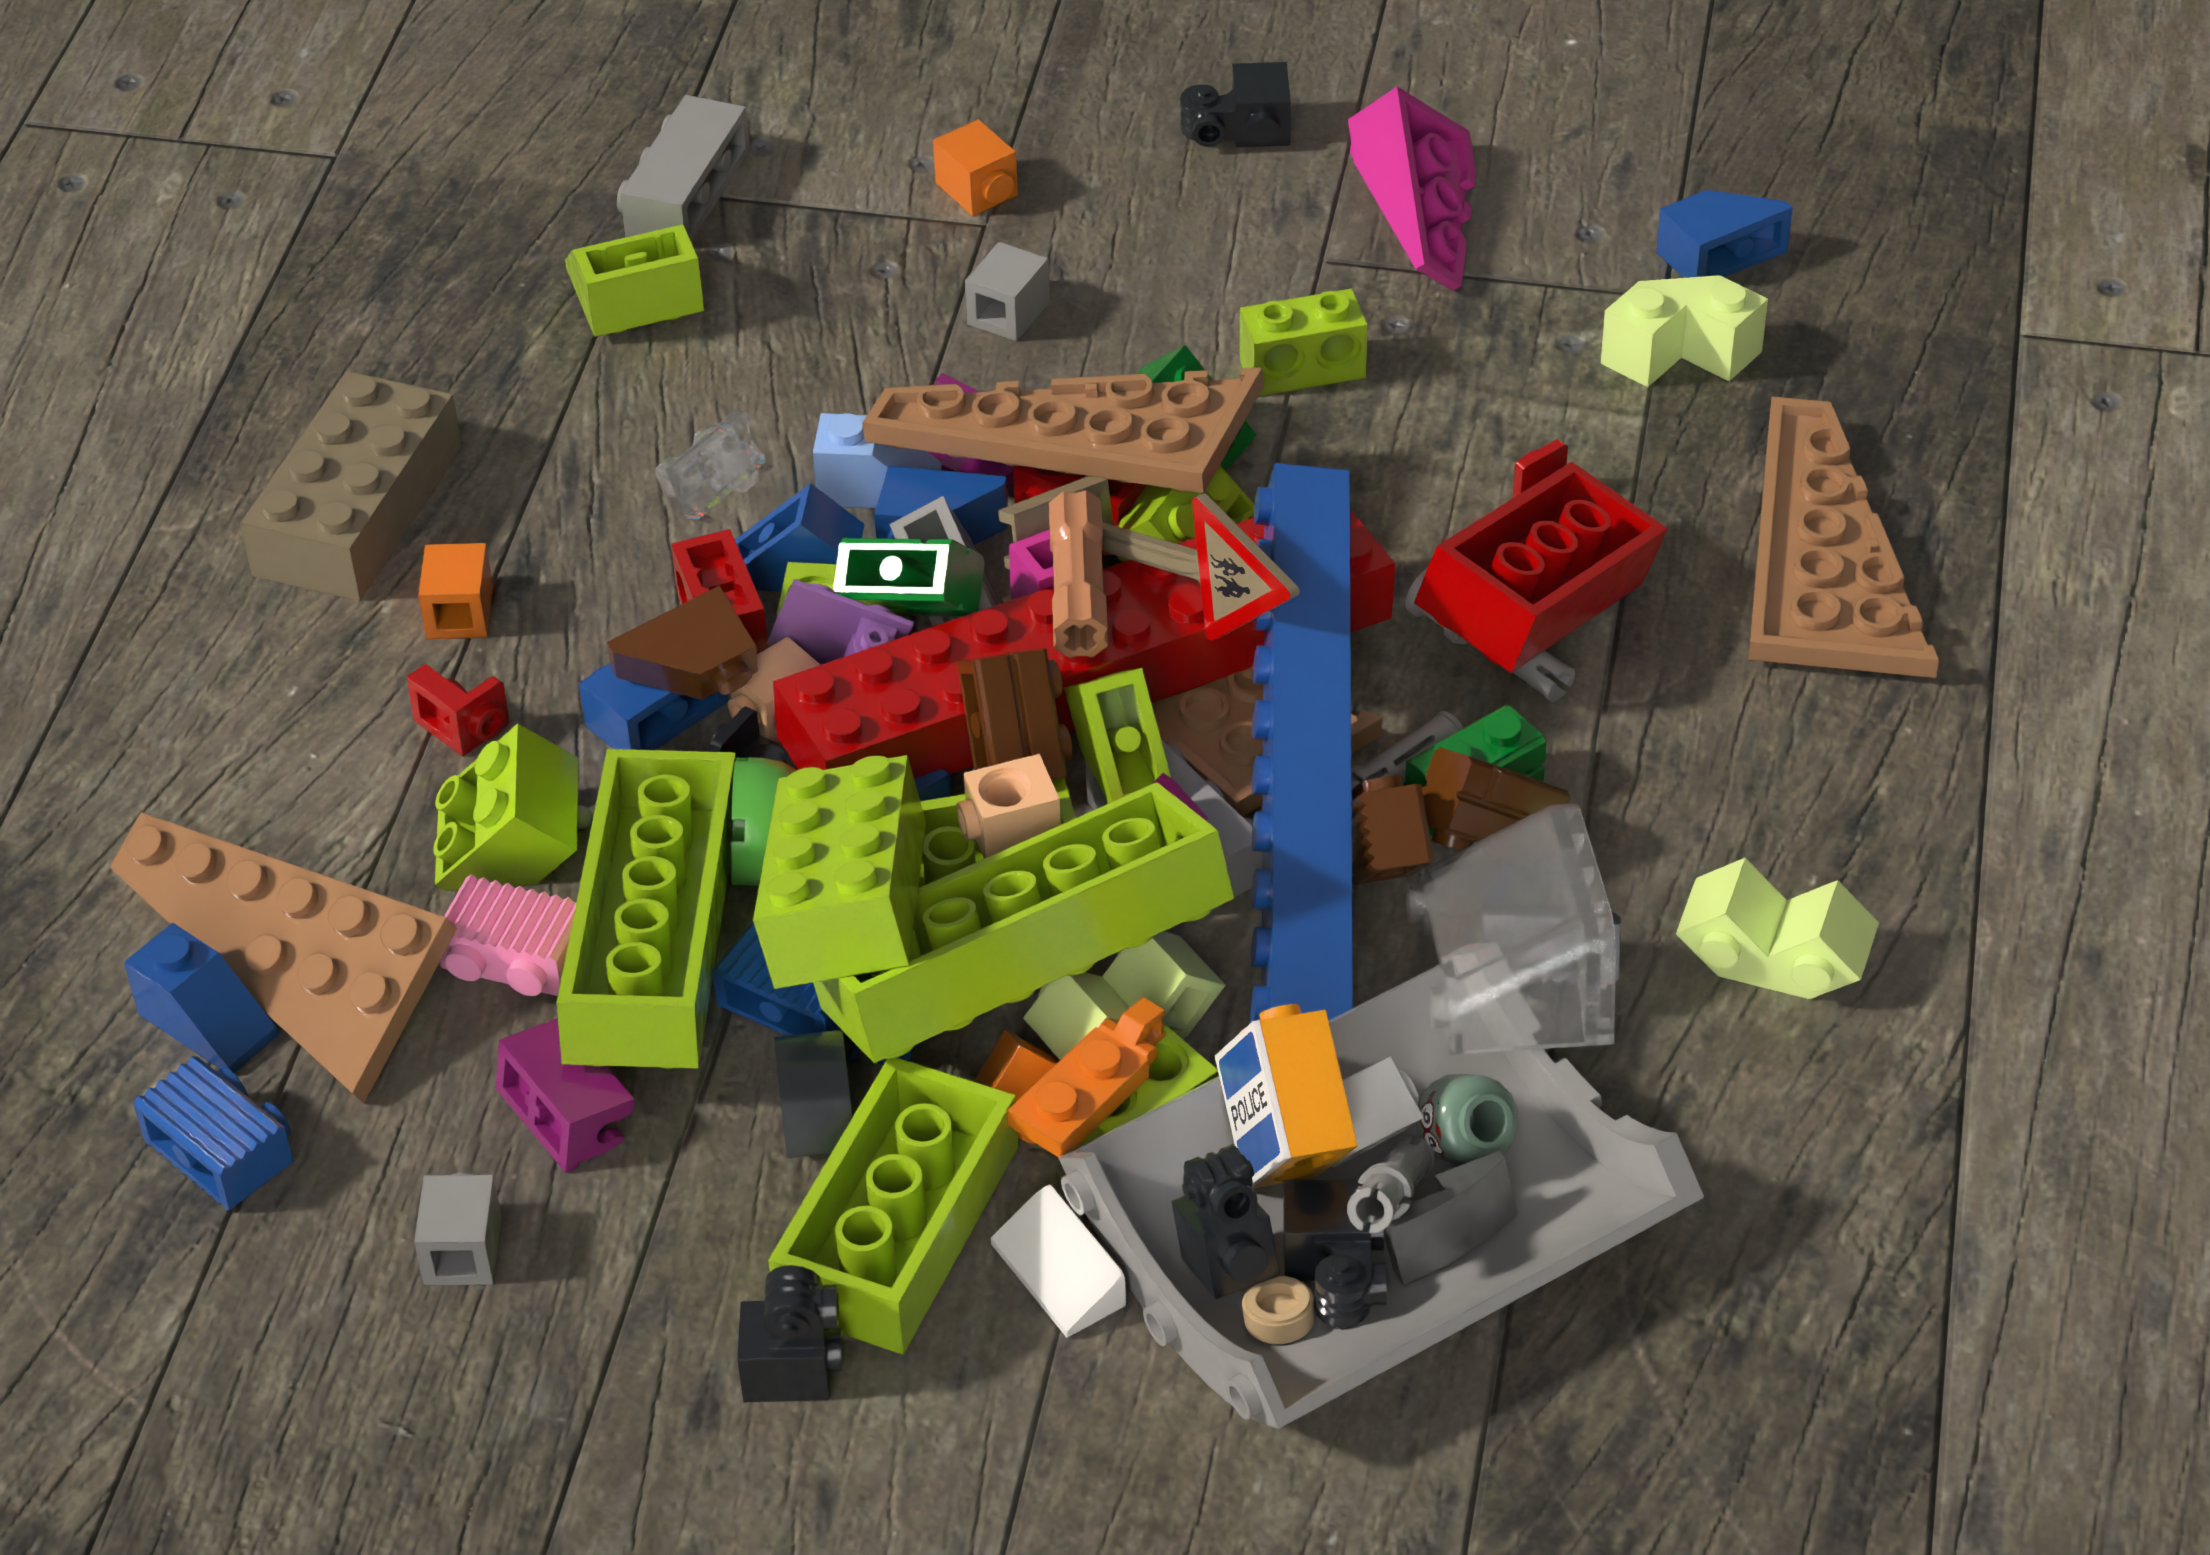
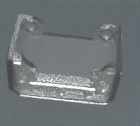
[1406,803,1616,1055]

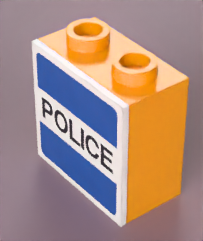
[1215,1004,1358,1188]

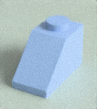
[813,413,942,509]

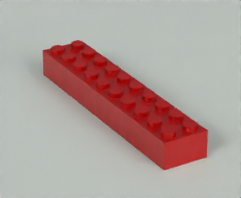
[773,509,1395,779]

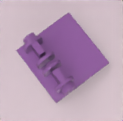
[767,579,913,664]

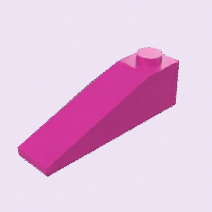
[1348,87,1476,291]

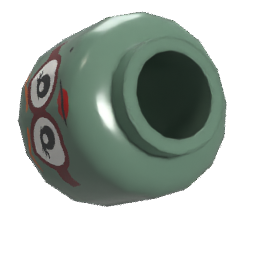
[1416,1074,1519,1164]

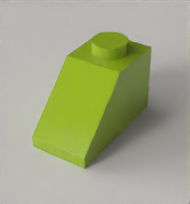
[1064,668,1171,804]

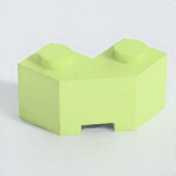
[1601,275,1768,387]
[1676,858,1879,999]
[1023,931,1226,1060]

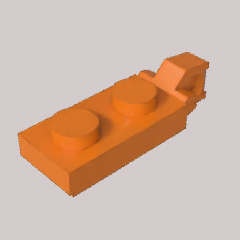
[1007,997,1166,1157]

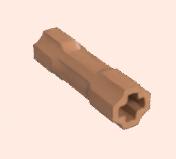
[1049,490,1108,658]

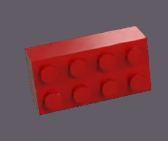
[1413,462,1668,673]

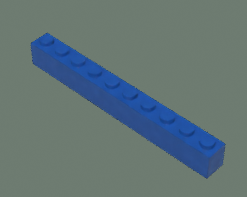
[1250,463,1353,1023]

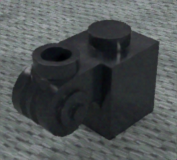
[1180,62,1291,148]
[1171,1144,1280,1300]
[1283,1180,1387,1328]
[737,1265,844,1403]

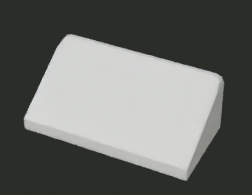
[991,1184,1126,1338]

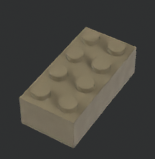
[240,371,462,601]

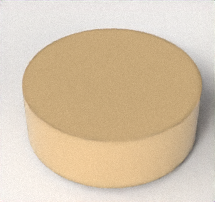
[1242,1276,1315,1344]

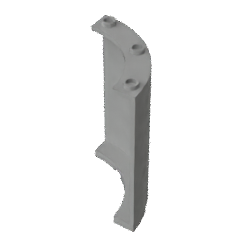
[1058,947,1704,1429]

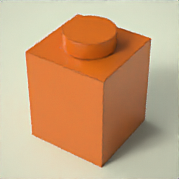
[933,119,1018,216]
[418,543,493,639]

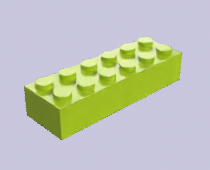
[557,749,736,1069]
[813,782,1234,1063]

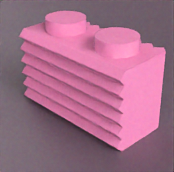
[440,874,576,996]

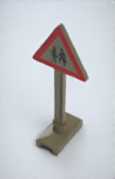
[998,476,1300,641]

